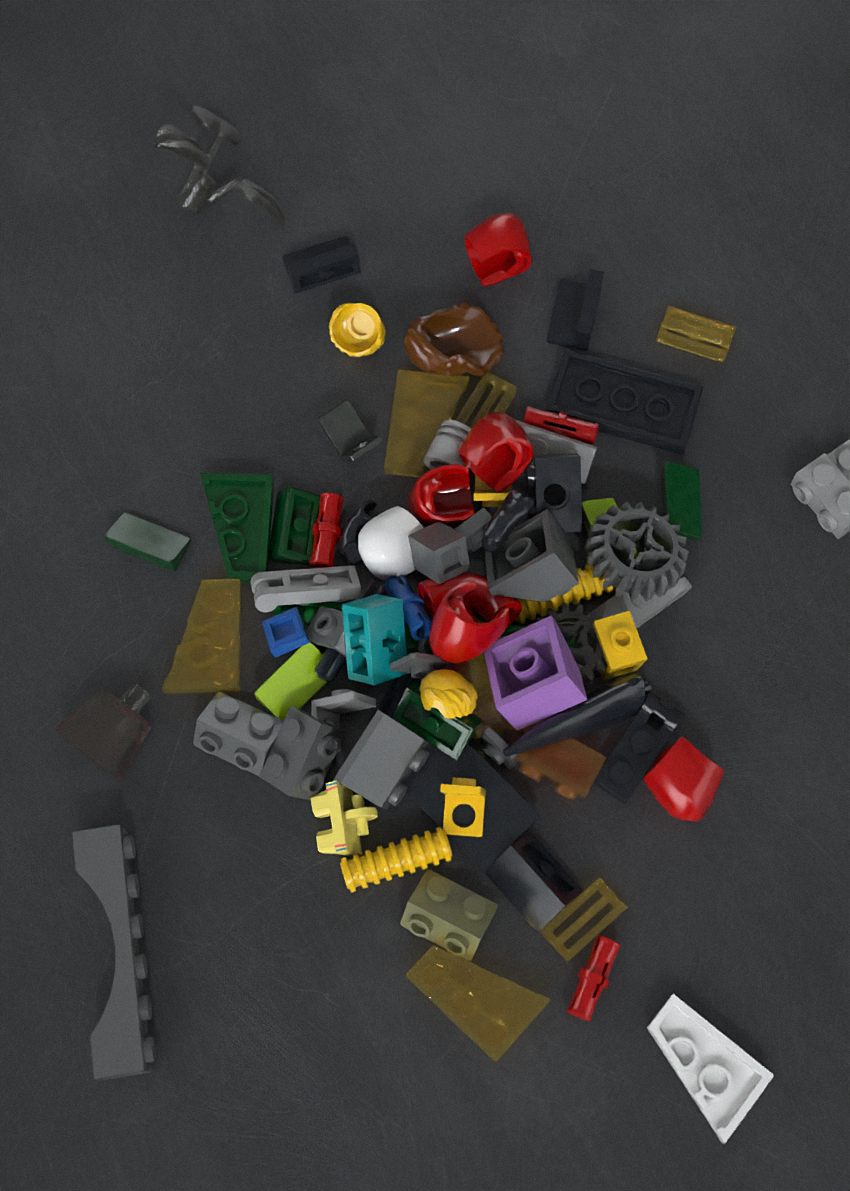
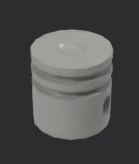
[423,420,471,470]

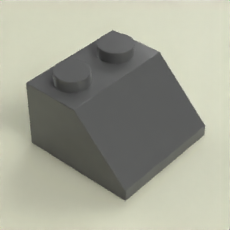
[484,509,579,602]
[334,710,429,810]

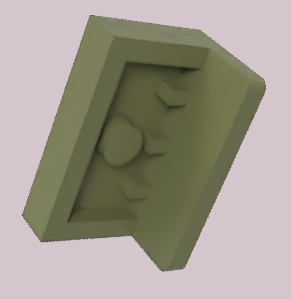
[400,868,499,961]

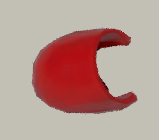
[465,213,532,287]
[457,412,534,493]
[406,464,475,529]
[429,580,509,663]
[642,737,724,822]

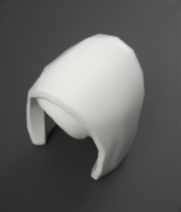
[358,506,423,581]

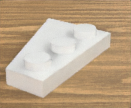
[647,994,774,1144]

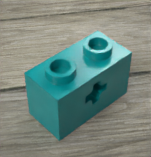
[342,594,408,685]

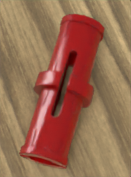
[523,406,599,446]
[309,493,344,568]
[566,935,621,1022]

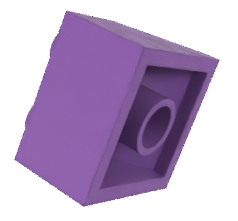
[484,615,587,731]

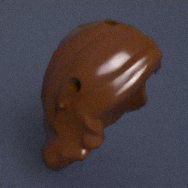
[404,302,504,376]

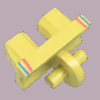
[311,781,378,857]

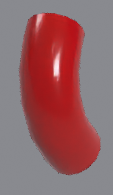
[417,572,522,625]

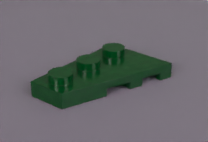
[200,473,274,583]

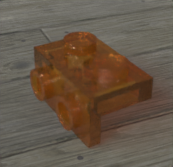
[515,721,607,802]

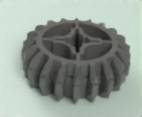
[585,501,689,602]

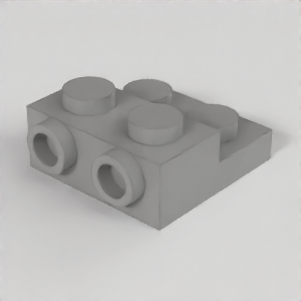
[791,439,850,539]

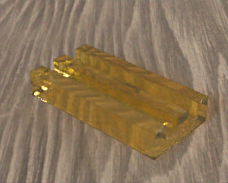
[656,305,736,363]
[455,372,517,428]
[540,877,627,963]

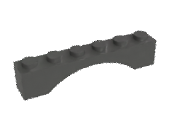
[72,824,156,1080]

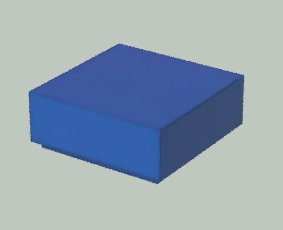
[262,607,310,658]

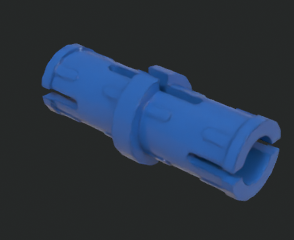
[385,574,432,641]

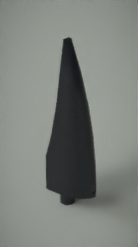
[502,673,652,757]

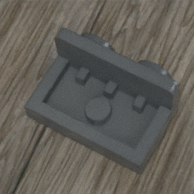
[193,691,284,776]
[259,706,345,801]

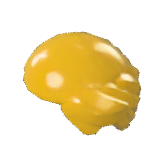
[329,302,385,357]
[419,669,478,719]

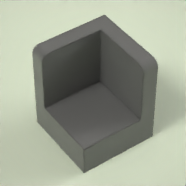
[408,522,470,584]

